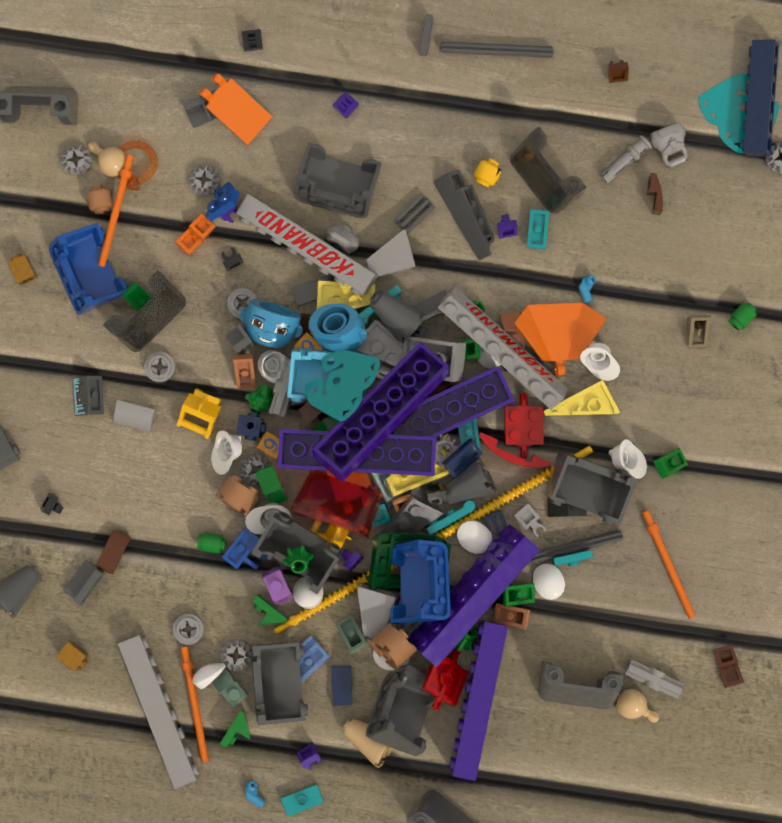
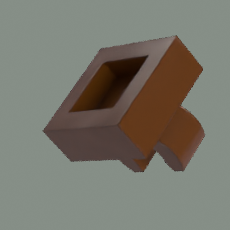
[608,60,629,83]

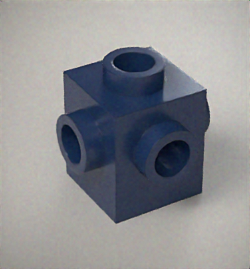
[236,413,267,441]

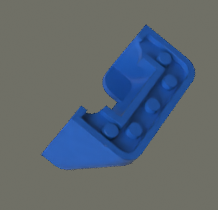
[49,223,129,315]
[390,540,450,624]

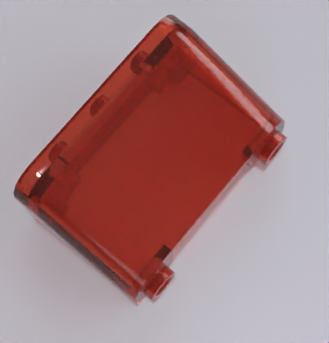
[290,470,383,539]

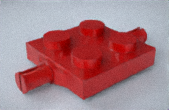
[504,393,544,458]
[422,649,469,711]

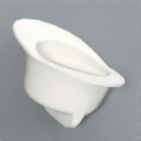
[580,341,620,381]
[211,430,242,475]
[608,439,647,479]
[245,502,292,534]

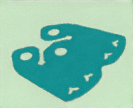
[698,74,779,154]
[305,350,380,422]

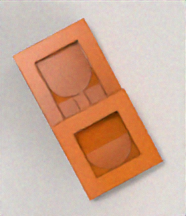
[175,214,216,256]

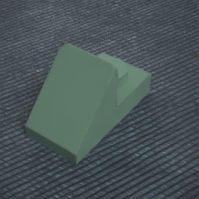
[335,614,368,654]
[212,667,248,708]

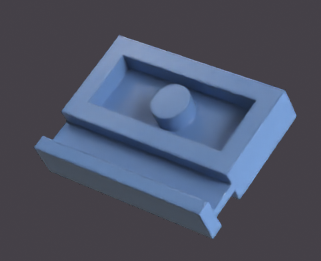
[300,636,330,683]

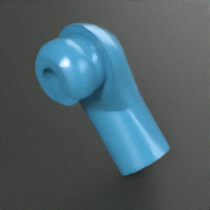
[579,275,596,304]
[245,781,266,809]

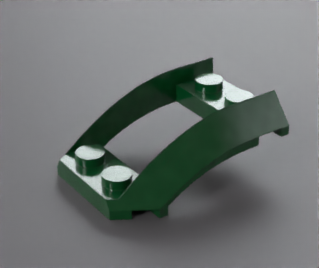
[365,533,451,590]

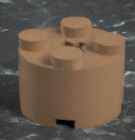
[215,475,260,517]
[370,623,417,669]

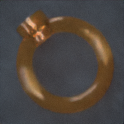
[117,141,158,191]

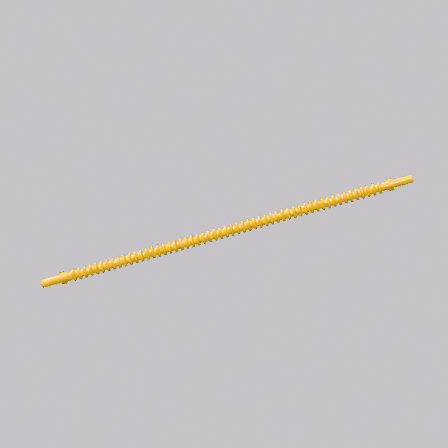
[273,446,593,634]

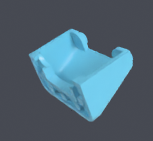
[287,348,368,404]

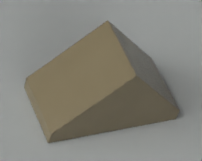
[687,315,711,348]

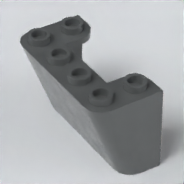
[0,86,78,125]

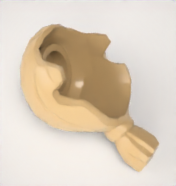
[88,142,126,177]
[616,688,659,723]

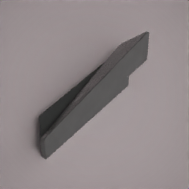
[433,170,495,260]

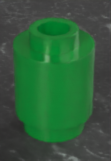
[728,302,757,331]
[197,533,226,554]

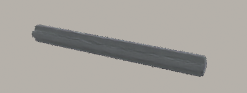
[441,42,554,58]
[527,530,623,565]

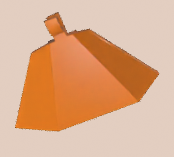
[513,302,607,376]

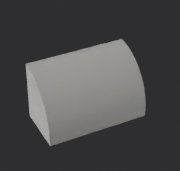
[113,400,157,433]

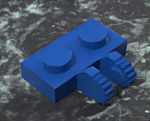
[205,182,240,222]
[222,527,266,570]

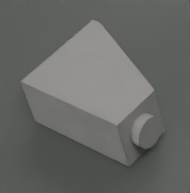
[364,230,416,279]
[357,582,396,640]

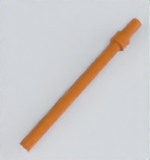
[98,154,134,267]
[642,510,696,619]
[180,646,209,762]

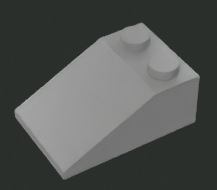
[402,336,466,382]

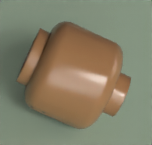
[86,185,113,214]

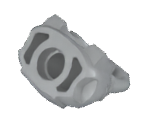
[650,122,688,168]
[325,224,359,256]

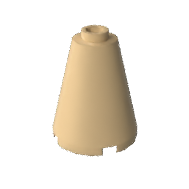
[343,719,393,768]

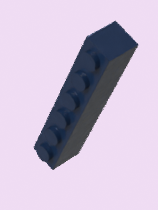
[741,39,779,157]

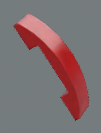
[479,432,551,468]

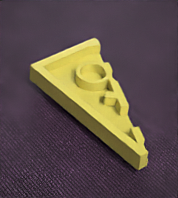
[543,380,620,416]

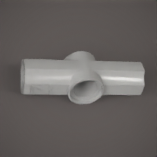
[269,359,291,419]
[624,659,684,699]

